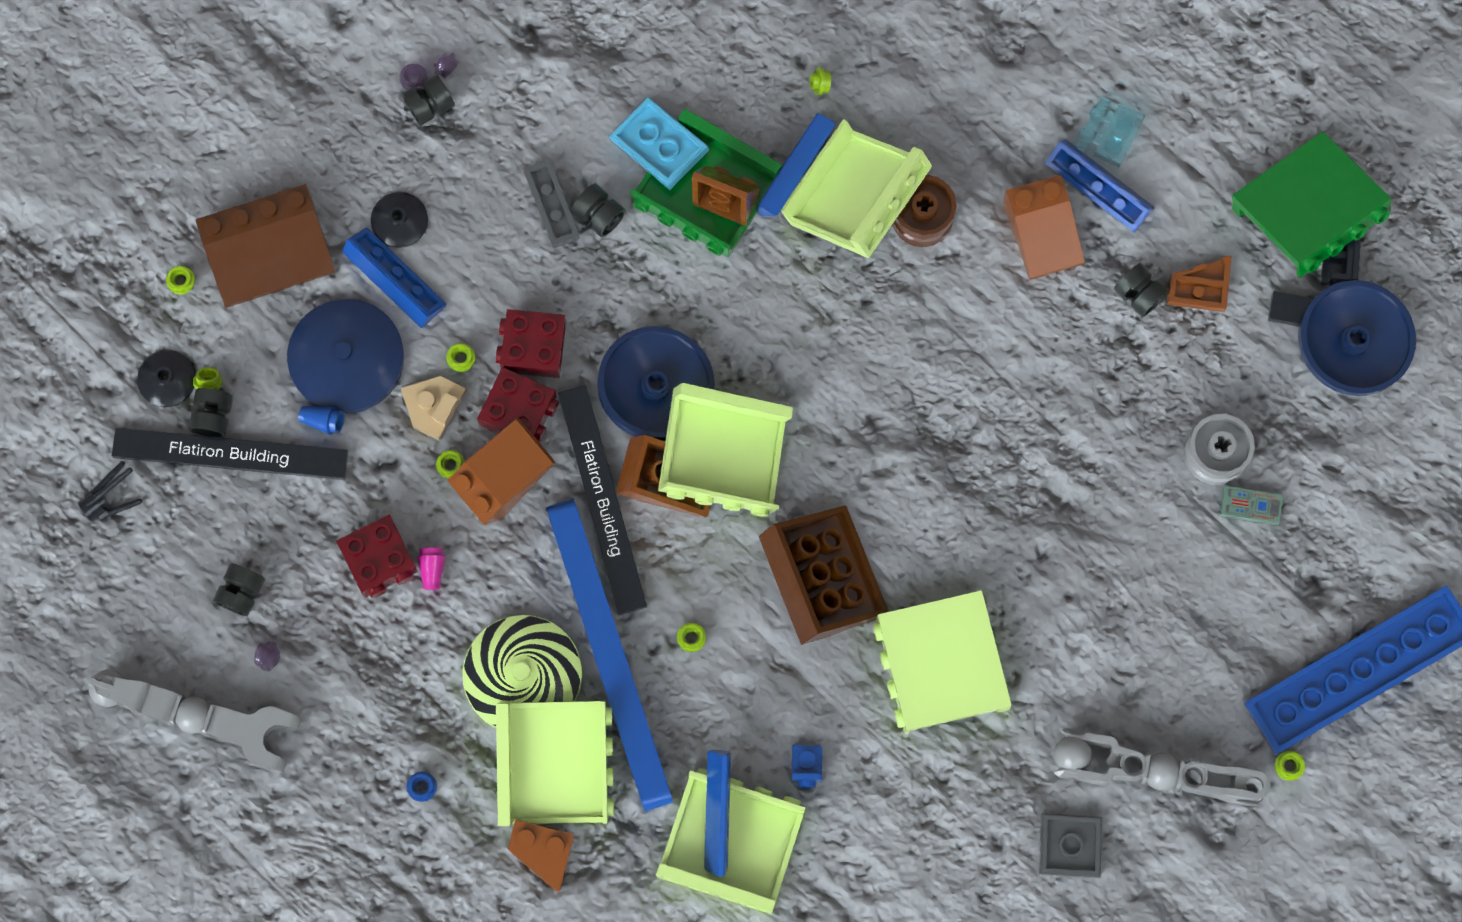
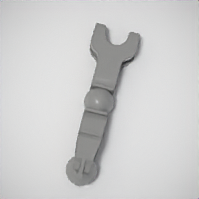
[88,669,301,773]
[1054,728,1271,806]

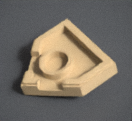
[401,376,467,441]

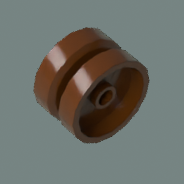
[892,175,957,247]

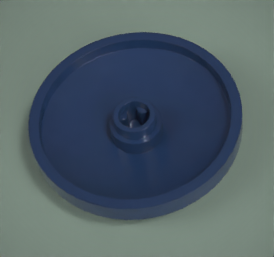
[1298,280,1416,396]
[287,299,404,414]
[597,326,715,441]

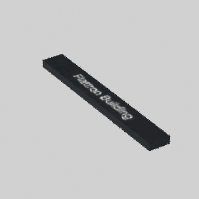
[558,385,647,615]
[111,428,349,480]

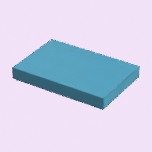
[609,97,709,190]

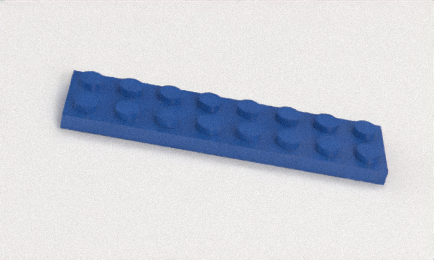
[1244,585,1462,756]

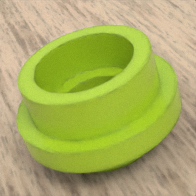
[809,67,831,96]
[166,266,195,295]
[446,343,476,372]
[193,367,223,390]
[436,450,465,479]
[677,622,706,652]
[1274,750,1305,781]

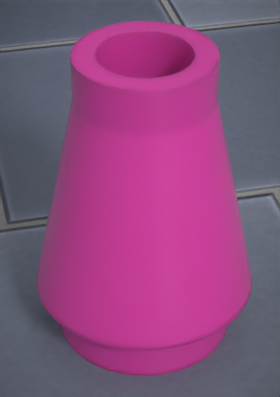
[417,548,446,590]

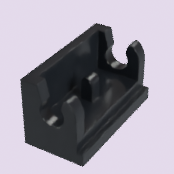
[1320,238,1361,286]

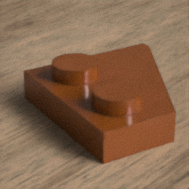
[1167,256,1232,312]
[508,819,574,891]

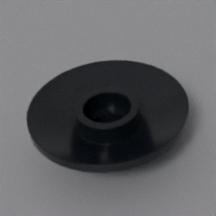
[371,192,428,248]
[137,351,196,407]

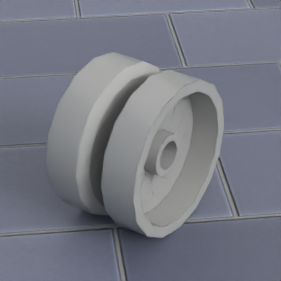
[1184,413,1255,485]

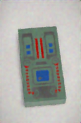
[1219,486,1283,526]

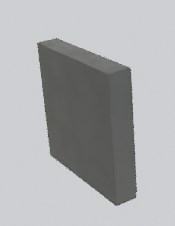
[1039,813,1102,878]

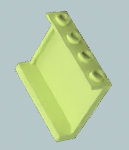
[781,119,932,258]
[658,383,793,517]
[873,590,1012,734]
[496,701,614,826]
[656,768,805,915]

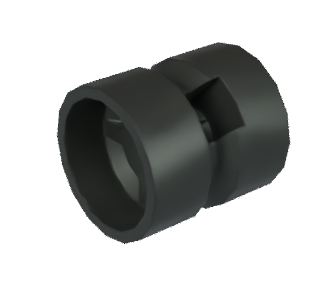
[402,74,455,126]
[571,183,626,238]
[1114,263,1169,318]
[188,388,233,438]
[213,563,265,617]

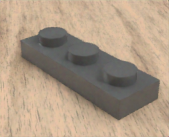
[523,159,580,249]

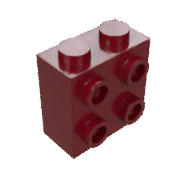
[496,309,567,378]
[477,367,559,443]
[336,514,418,598]

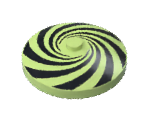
[463,615,582,728]

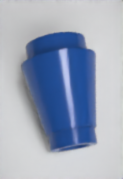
[298,406,344,435]

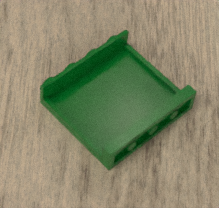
[630,108,782,258]
[1232,131,1391,278]

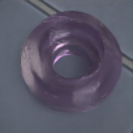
[434,53,460,79]
[399,64,428,91]
[254,641,280,671]

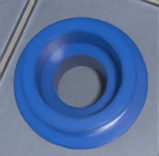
[407,771,437,802]

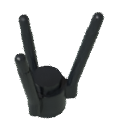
[77,461,142,522]

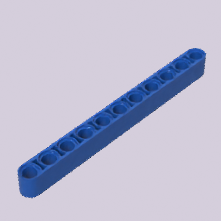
[546,498,673,812]

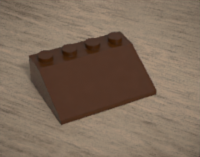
[195,184,336,308]
[758,505,889,645]

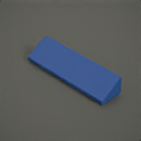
[758,113,835,217]
[1044,139,1155,232]
[343,227,447,328]
[704,750,731,877]

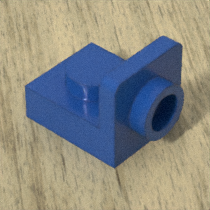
[791,745,822,788]

